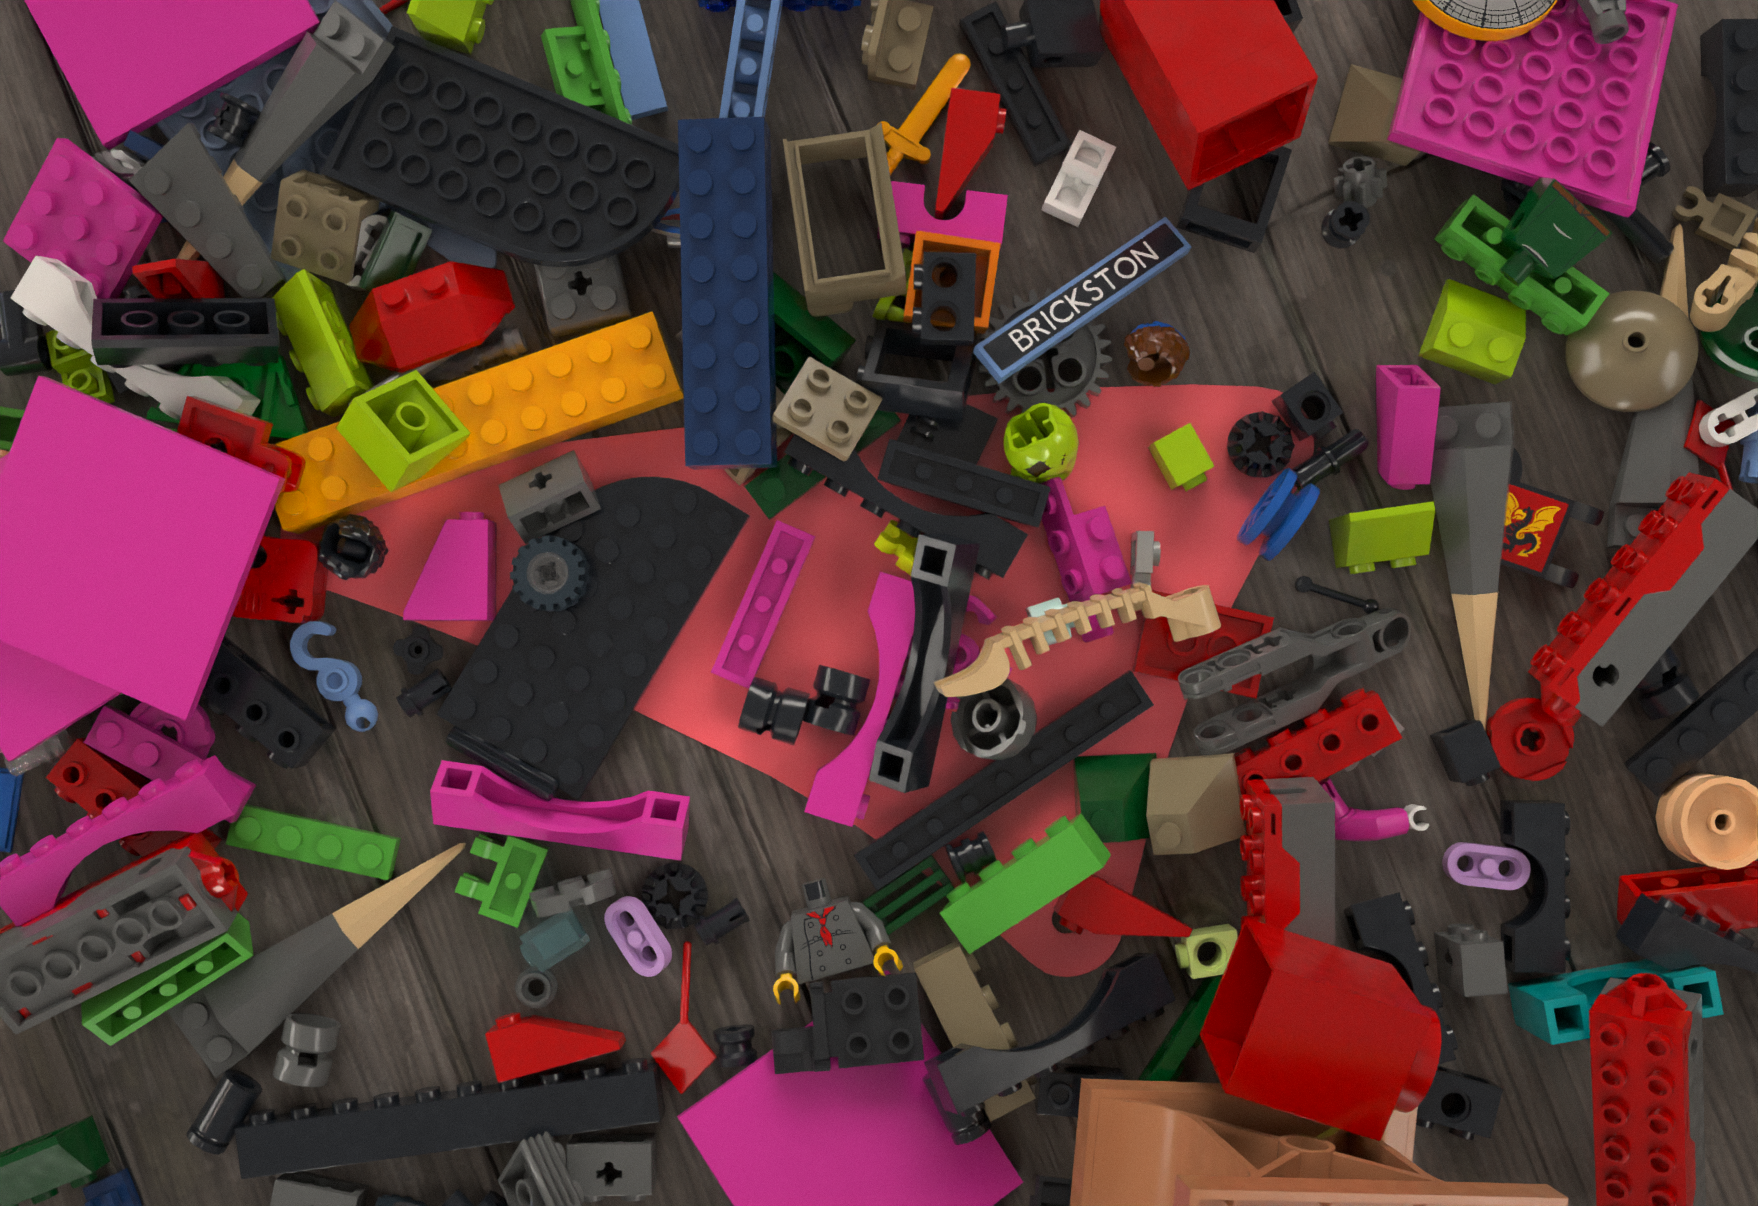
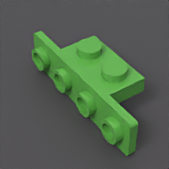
[541,0,632,125]

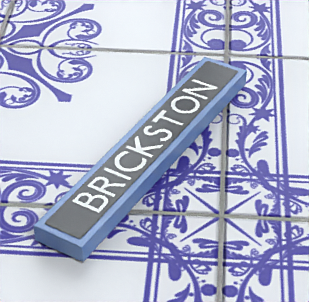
[973,216,1191,384]

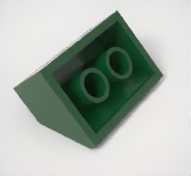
[773,271,856,395]
[0,1115,110,1206]

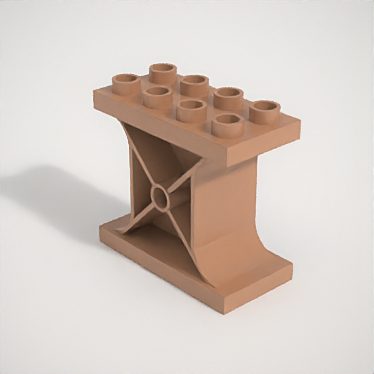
[1070,1078,1569,1206]

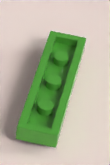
[226,804,401,880]

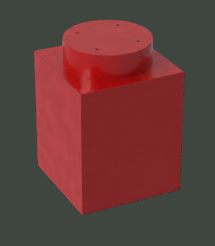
[1200,918,1442,1141]

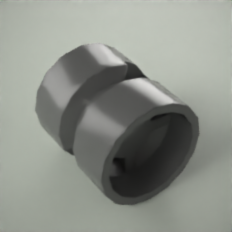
[272,1013,342,1087]

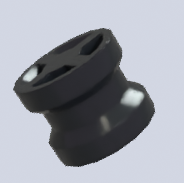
[713,1024,758,1068]

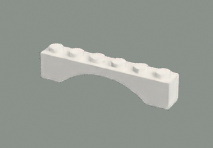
[11,256,261,442]

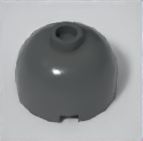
[951,678,1037,760]

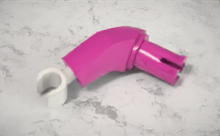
[1318,777,1429,841]

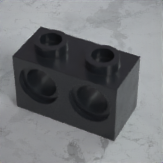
[912,252,976,346]

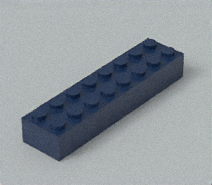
[678,116,777,470]

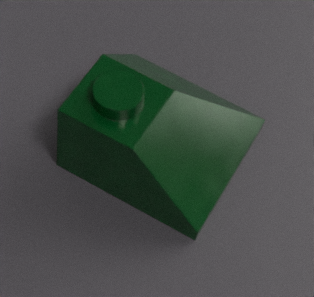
[1073,753,1157,843]

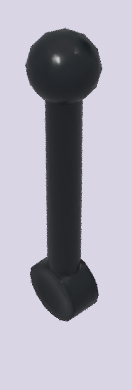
[1295,576,1379,614]

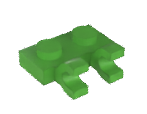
[455,833,549,928]

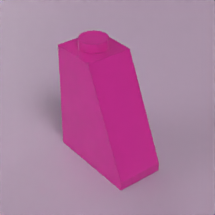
[1376,365,1441,490]
[403,512,497,621]

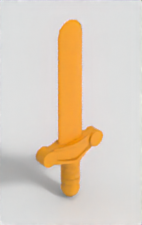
[877,53,971,175]

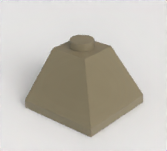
[1328,64,1420,166]
[1146,753,1246,855]

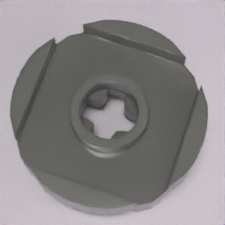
[529,868,616,918]

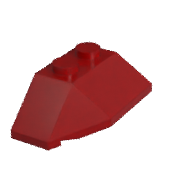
[349,261,515,373]

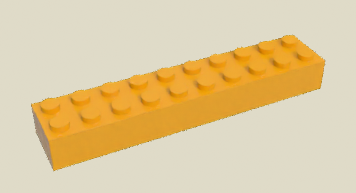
[275,311,684,534]

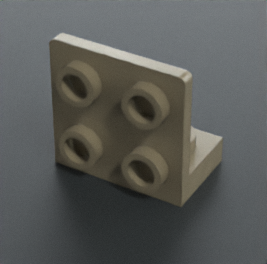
[861,0,934,90]
[271,169,380,284]
[772,357,883,461]

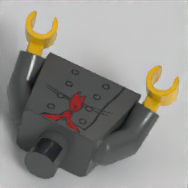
[773,878,903,1005]

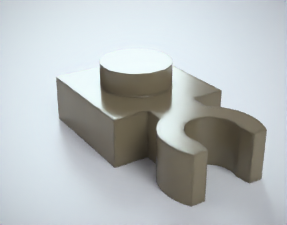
[1671,186,1758,251]

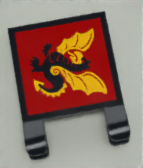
[1501,479,1604,588]

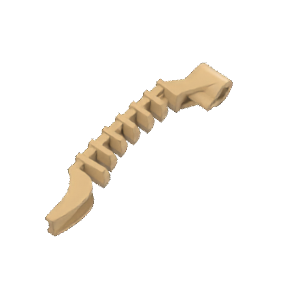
[1690,217,1758,332]
[934,582,1221,697]

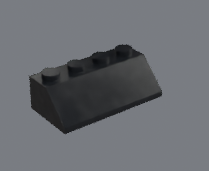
[91,298,279,368]

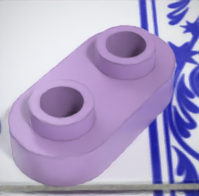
[1442,842,1531,890]
[604,896,672,977]

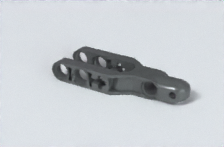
[1178,607,1412,755]

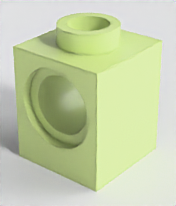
[1175,924,1238,979]

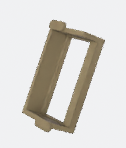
[783,123,907,317]

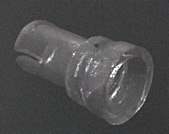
[4,729,74,777]

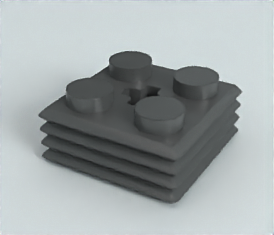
[534,253,633,337]
[498,1132,584,1206]

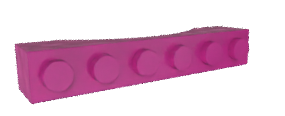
[804,571,915,827]
[0,755,245,927]
[430,760,690,861]

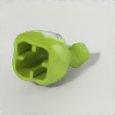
[1003,403,1079,483]

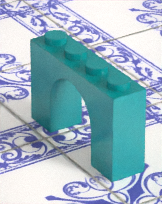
[1508,959,1724,1045]

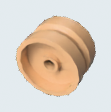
[1655,773,1758,870]

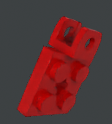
[177,396,306,492]

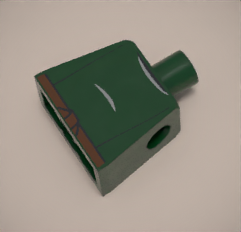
[1499,178,1612,286]

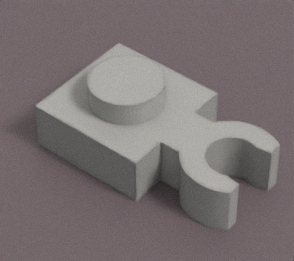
[1130,531,1161,588]

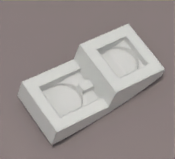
[1041,130,1116,227]

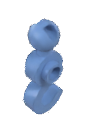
[290,621,378,732]

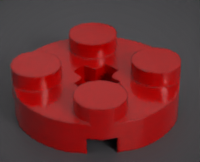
[1486,697,1574,781]

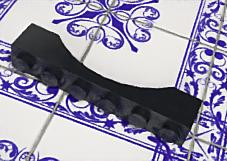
[783,434,1028,580]
[869,533,980,793]
[1615,893,1758,973]
[924,952,1176,1117]

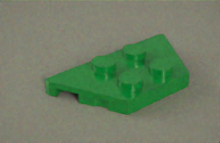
[146,354,308,440]

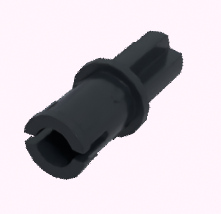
[1292,429,1369,491]

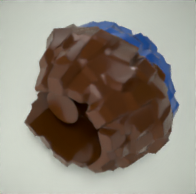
[1124,321,1190,387]

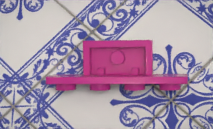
[1040,477,1132,643]

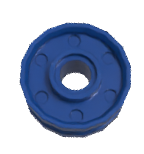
[1237,468,1320,561]

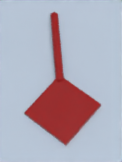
[1684,400,1735,490]
[650,941,717,1094]

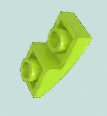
[45,330,115,404]

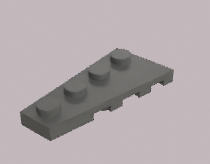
[129,123,285,298]

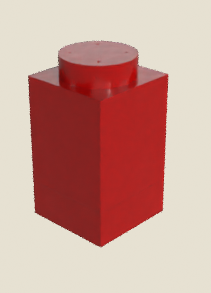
[1099,0,1318,191]

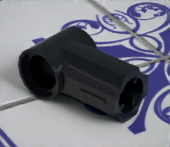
[0,290,53,376]

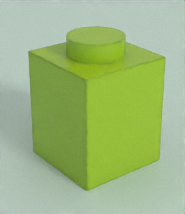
[1148,423,1214,491]

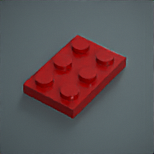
[1132,590,1274,699]

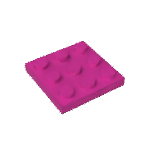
[3,138,164,299]

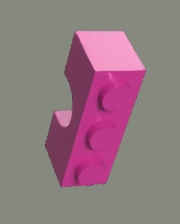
[878,181,1008,252]

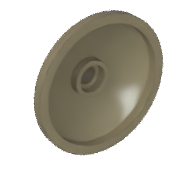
[1565,290,1698,412]

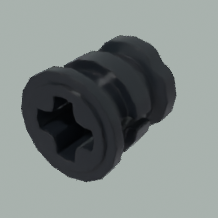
[206,92,260,148]
[1321,201,1370,249]
[945,831,997,883]

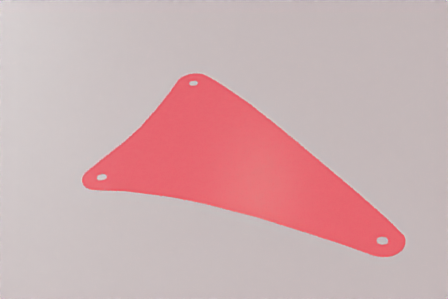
[280,384,1314,977]

